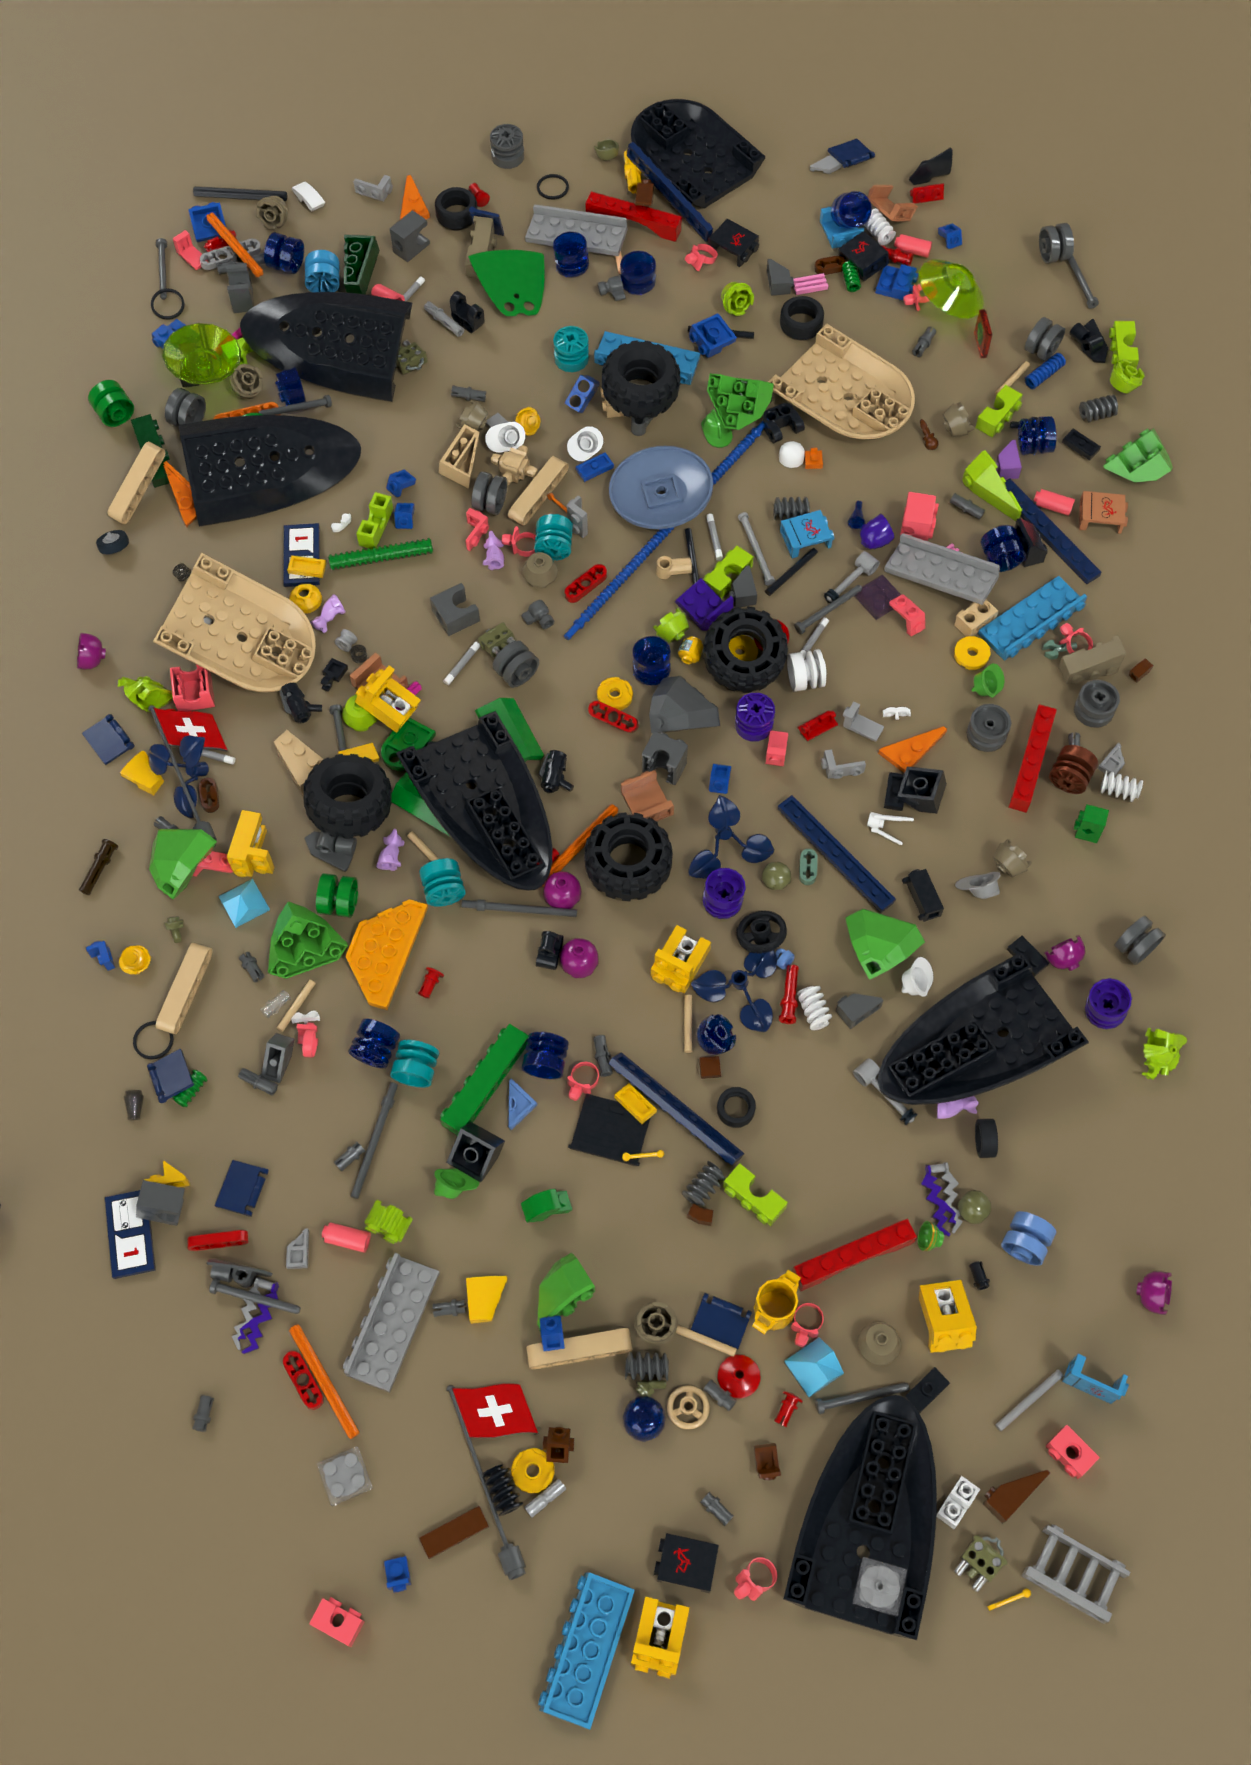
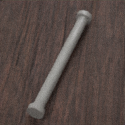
[738,512,775,586]

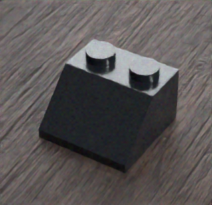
[1011,518,1048,567]
[897,766,947,814]
[446,1122,505,1182]

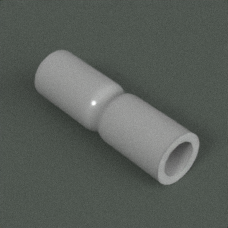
[524,1479,567,1518]

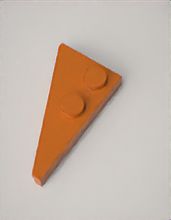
[163,461,197,527]

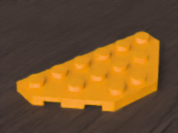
[345,899,428,1010]

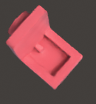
[172,230,208,270]
[466,508,489,551]
[889,594,925,637]
[765,731,788,767]
[193,851,233,877]

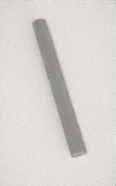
[995,1369,1064,1431]

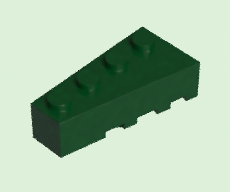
[344,235,380,295]
[131,414,173,488]

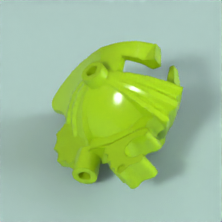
[118,676,173,712]
[1142,1028,1187,1080]

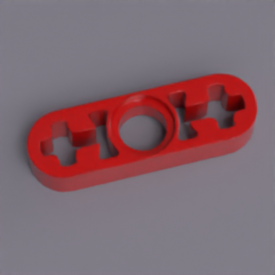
[565,564,607,603]
[588,701,639,733]
[187,1230,249,1251]
[283,1351,324,1410]

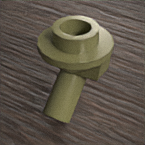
[164,916,184,943]
[636,1380,666,1400]

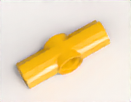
[624,149,641,194]

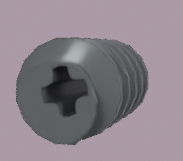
[1079,394,1118,422]
[773,497,810,520]
[682,1161,726,1206]
[625,1352,669,1381]

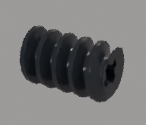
[482,1464,523,1516]

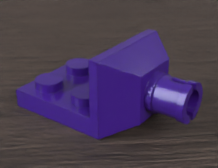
[675,578,733,631]

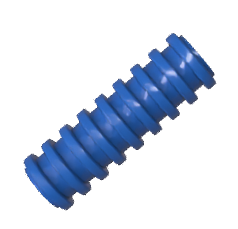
[1025,353,1066,389]

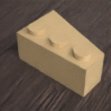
[439,424,480,489]
[274,730,324,797]

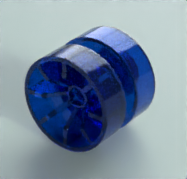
[831,191,872,228]
[264,232,305,274]
[980,525,1026,572]

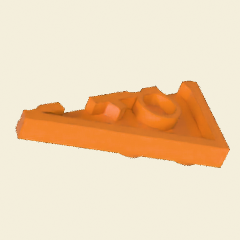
[400,175,430,220]
[878,726,947,773]

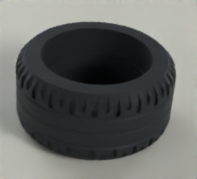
[435,187,477,230]
[780,296,824,340]

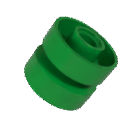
[88,380,134,427]
[316,873,358,918]

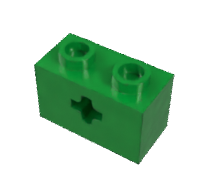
[1073,804,1109,843]

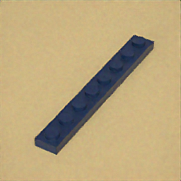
[627,142,713,242]
[1005,478,1102,584]
[778,795,896,913]
[608,1052,744,1165]

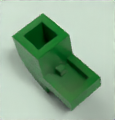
[521,1189,573,1223]

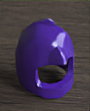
[860,513,894,549]

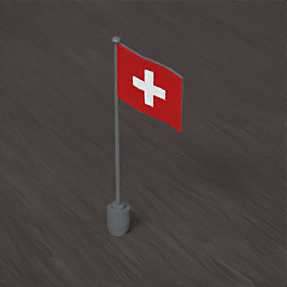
[148,705,228,847]
[446,1384,538,1580]

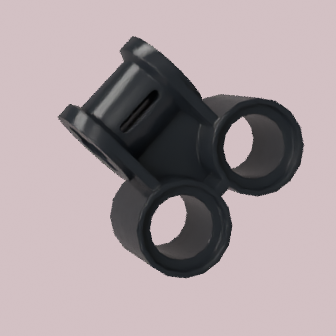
[536,931,564,970]

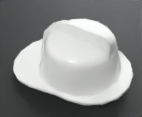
[485,422,525,453]
[567,427,603,461]
[901,957,933,997]

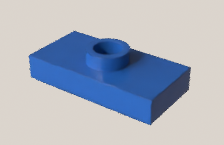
[576,452,614,482]

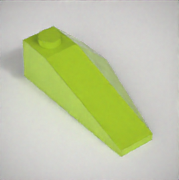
[962,450,1022,521]

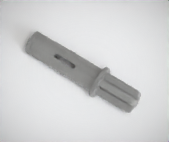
[424,301,464,337]

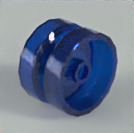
[620,251,656,295]

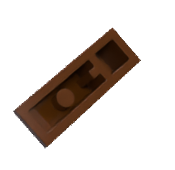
[635,179,654,206]
[983,1470,1050,1524]

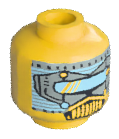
[678,636,703,664]

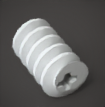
[863,208,896,245]
[1101,770,1143,802]
[797,986,832,1030]

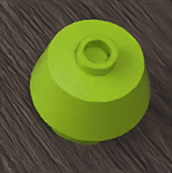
[721,282,754,316]
[1110,359,1145,394]
[653,608,689,643]
[342,695,378,732]

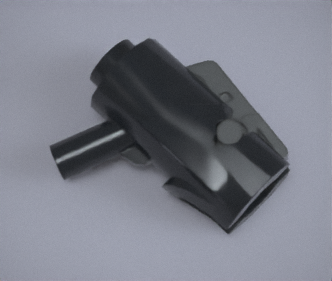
[280,682,322,723]
[539,750,574,793]

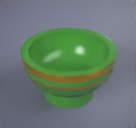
[918,1221,944,1251]

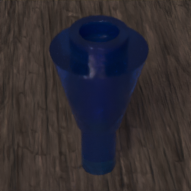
[848,501,865,529]

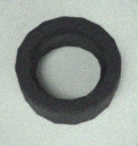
[717,1087,756,1128]
[975,1119,998,1158]

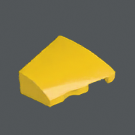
[120,751,164,796]
[466,1276,507,1324]

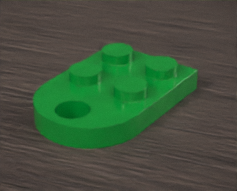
[381,718,436,771]

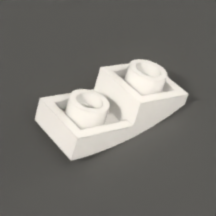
[292,182,325,212]
[936,1476,980,1529]

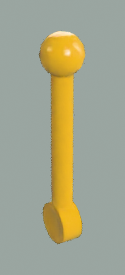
[622,1150,664,1162]
[987,1588,1031,1611]

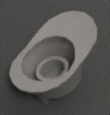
[955,872,1001,899]

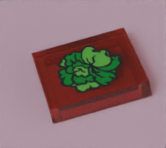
[974,309,992,358]

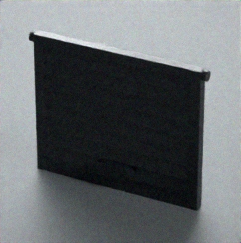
[568,1094,651,1166]

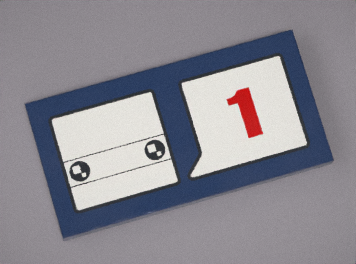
[283,523,320,587]
[105,1190,156,1279]

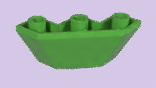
[707,373,774,430]
[1103,428,1173,482]
[149,829,217,899]
[268,902,348,979]
[845,909,925,980]
[537,1253,595,1332]

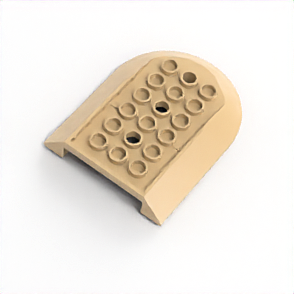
[768,324,915,439]
[153,553,316,692]

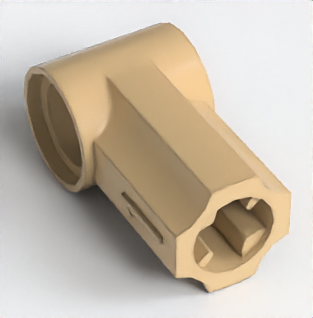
[656,556,692,579]

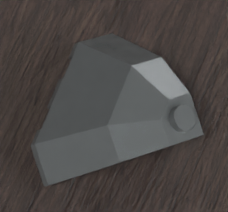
[649,676,720,733]

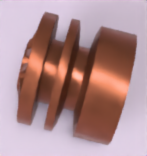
[1049,745,1098,794]

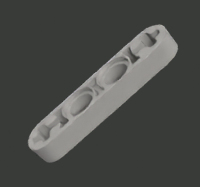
[200,238,260,270]

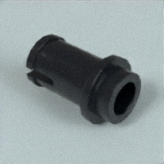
[969,1261,990,1290]

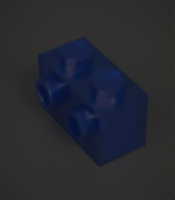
[275,367,306,406]

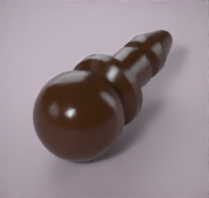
[920,419,939,450]

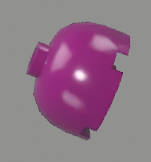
[77,633,106,669]
[543,871,582,909]
[1044,935,1085,971]
[560,938,599,978]
[1136,1271,1172,1315]

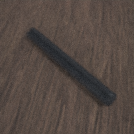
[193,186,288,201]

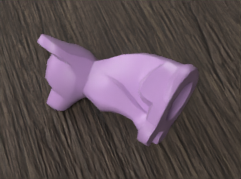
[483,531,504,570]
[310,594,346,633]
[376,829,405,871]
[937,1096,979,1119]

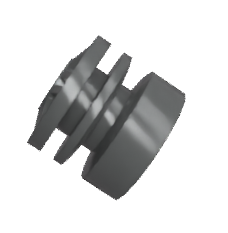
[490,124,524,169]

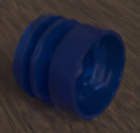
[553,232,589,277]
[1018,416,1057,455]
[632,636,671,685]
[348,1019,400,1068]
[522,1032,569,1079]

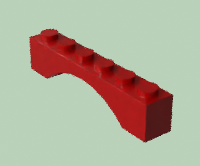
[585,191,682,242]
[1008,704,1057,813]
[792,1218,917,1292]

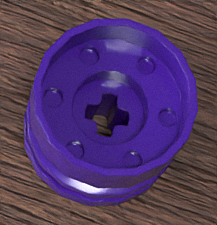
[735,693,775,741]
[702,868,746,919]
[1085,978,1132,1029]

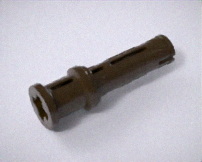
[79,839,118,895]

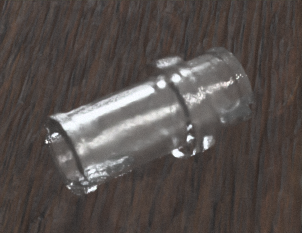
[260,990,291,1019]

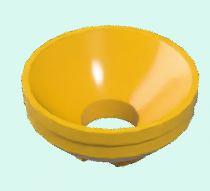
[289,583,322,614]

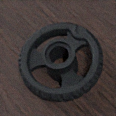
[736,911,787,954]

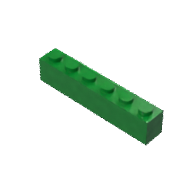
[440,1023,530,1136]

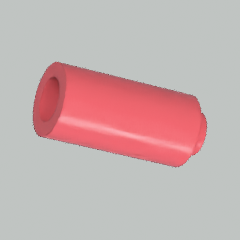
[894,234,932,258]
[371,284,405,301]
[1034,489,1075,516]
[322,1222,371,1253]

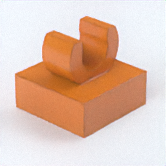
[804,448,823,469]

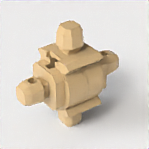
[491,445,538,486]

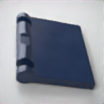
[828,139,875,168]
[469,207,504,236]
[82,714,135,765]
[147,1048,194,1104]
[215,1160,269,1217]
[691,1293,752,1350]

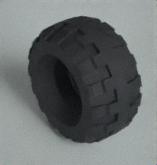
[602,340,680,419]
[703,606,788,693]
[304,754,392,839]
[584,812,673,901]

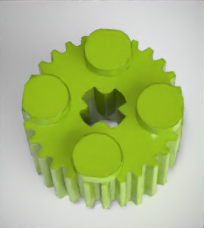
[364,1200,413,1244]

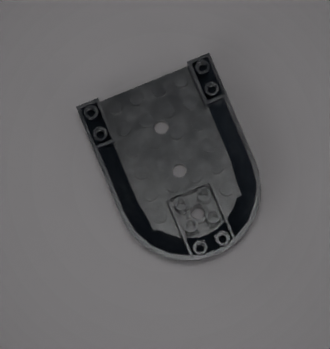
[631,99,766,209]

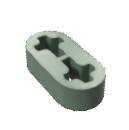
[799,849,818,885]

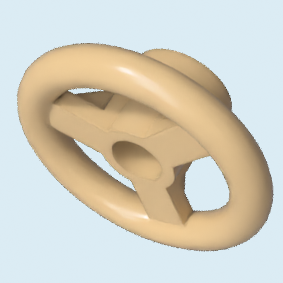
[667,1385,710,1430]

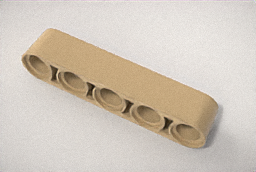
[108,442,165,524]
[508,456,569,526]
[156,943,212,1035]
[526,1328,633,1369]

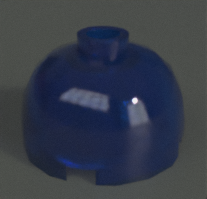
[696,1014,736,1055]
[623,1396,666,1442]

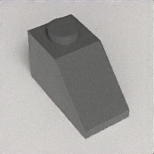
[767,259,794,296]
[729,565,757,608]
[836,993,884,1029]
[262,1033,295,1083]

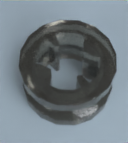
[173,563,191,581]
[350,645,367,663]

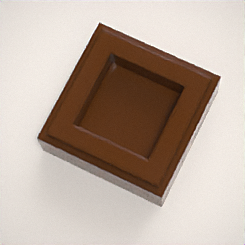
[699,1056,721,1079]

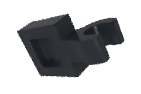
[320,658,348,692]

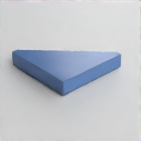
[508,1078,537,1130]

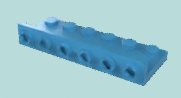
[594,331,701,385]
[978,576,1087,661]
[538,1572,635,1730]

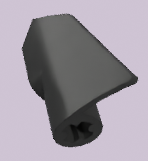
[304,831,357,872]
[206,1258,273,1288]

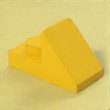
[144,1161,190,1187]

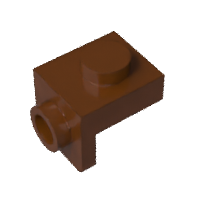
[754,1443,781,1480]

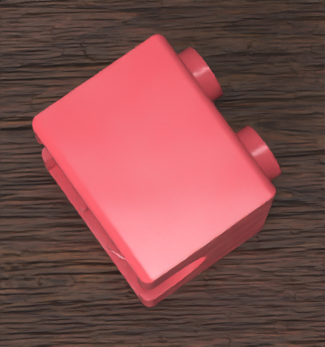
[900,492,939,541]
[170,664,215,711]

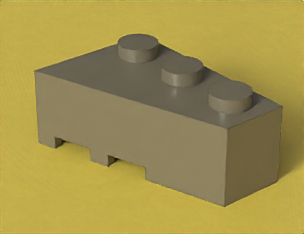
[465,216,497,278]
[1059,635,1126,684]

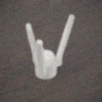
[867,812,914,845]

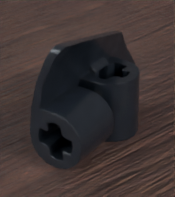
[909,147,953,185]
[1069,319,1108,363]

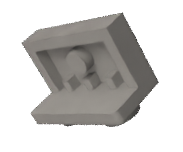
[567,496,588,538]

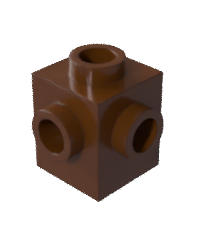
[543,1427,574,1463]

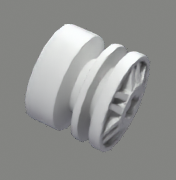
[787,649,826,692]

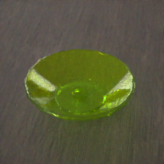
[919,259,984,318]
[162,323,241,385]

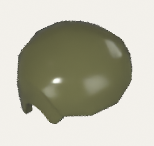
[594,139,619,161]
[762,862,791,890]
[958,1190,991,1224]

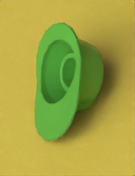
[701,409,733,448]
[971,663,1005,698]
[434,1169,479,1199]

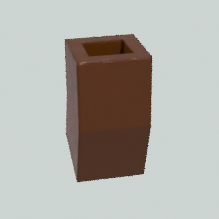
[1129,658,1154,683]
[687,1203,714,1226]

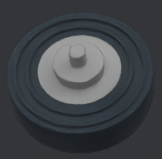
[96,530,129,555]

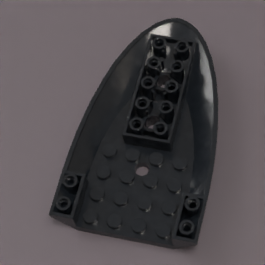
[240,292,413,402]
[179,415,361,527]
[396,711,552,891]
[878,952,1089,1105]
[783,1395,937,1640]

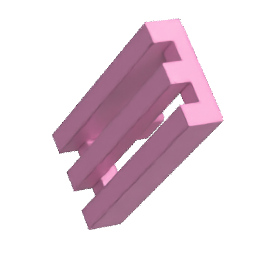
[794,273,828,295]

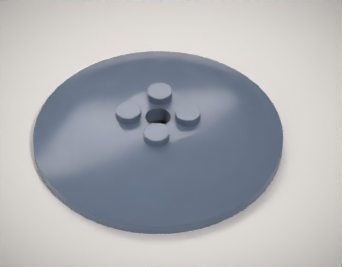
[609,446,713,529]

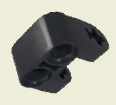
[450,291,485,333]
[763,403,805,443]

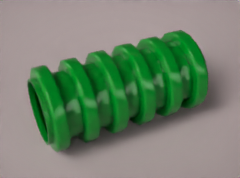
[842,261,861,292]
[172,1070,208,1107]

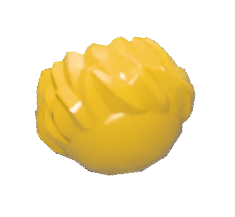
[515,407,541,436]
[119,945,151,975]

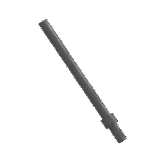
[462,899,577,917]
[351,1082,398,1199]

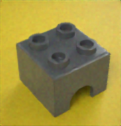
[642,731,688,785]

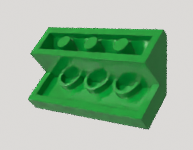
[475,698,544,762]
[392,772,449,836]

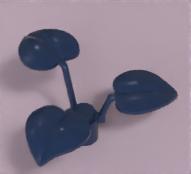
[149,735,209,818]
[688,795,775,879]
[691,950,777,1032]

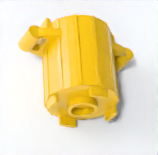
[752,1269,801,1335]

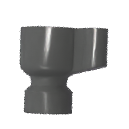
[598,275,626,301]
[521,600,555,629]

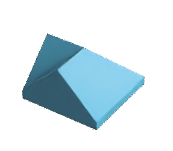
[218,879,270,928]
[784,1337,844,1397]

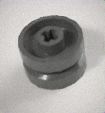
[1039,223,1074,263]
[1025,317,1065,361]
[165,388,206,427]
[472,471,507,515]
[492,641,540,688]
[1074,680,1120,728]
[966,704,1012,752]
[1115,916,1166,965]

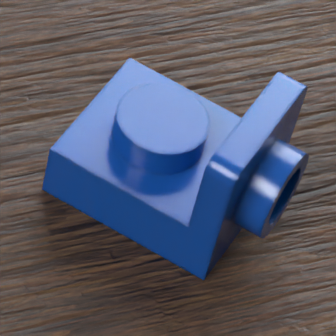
[938,223,962,249]
[386,469,416,498]
[394,503,415,529]
[709,764,731,794]
[86,941,115,971]
[540,1315,565,1351]
[384,1556,412,1593]

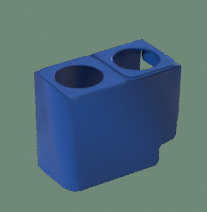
[565,375,600,413]

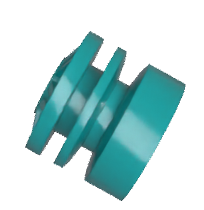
[553,326,589,373]
[534,514,573,561]
[419,858,466,907]
[390,1040,440,1088]

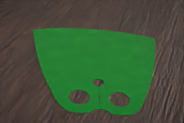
[468,250,545,316]

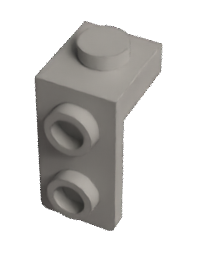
[353,175,393,202]
[843,701,884,742]
[821,749,866,779]

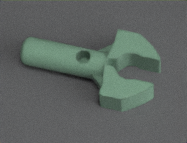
[1042,640,1077,659]

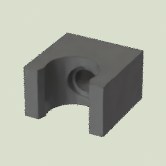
[389,210,430,262]
[226,263,254,313]
[430,583,480,636]
[136,1180,185,1226]

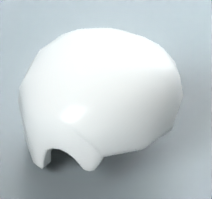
[779,441,805,468]

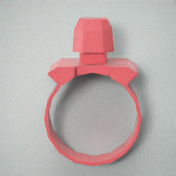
[685,244,718,272]
[903,281,937,311]
[502,526,536,557]
[1059,623,1093,654]
[297,1022,318,1058]
[567,1062,599,1101]
[791,1303,824,1347]
[734,1557,777,1601]

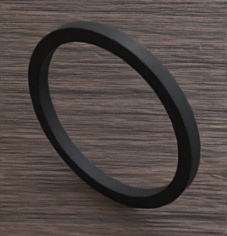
[537,174,569,200]
[151,288,185,320]
[133,1021,174,1059]

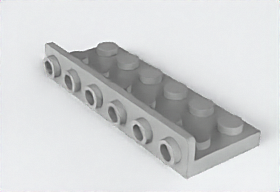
[525,204,628,256]
[884,533,1000,605]
[343,1253,440,1393]

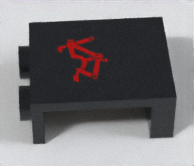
[708,218,759,267]
[838,231,889,281]
[654,1533,719,1594]

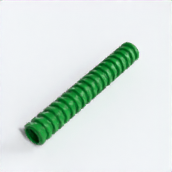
[328,538,433,570]

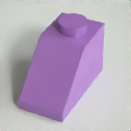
[996,440,1022,479]

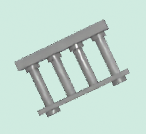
[1022,1524,1131,1624]

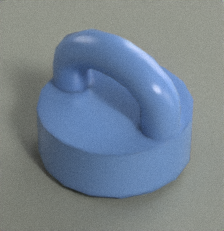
[775,948,795,970]

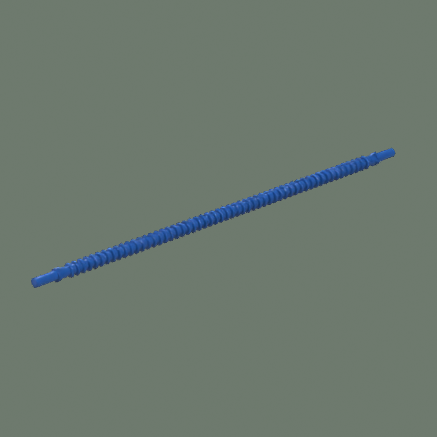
[564,418,769,640]

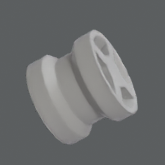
[334,629,358,652]

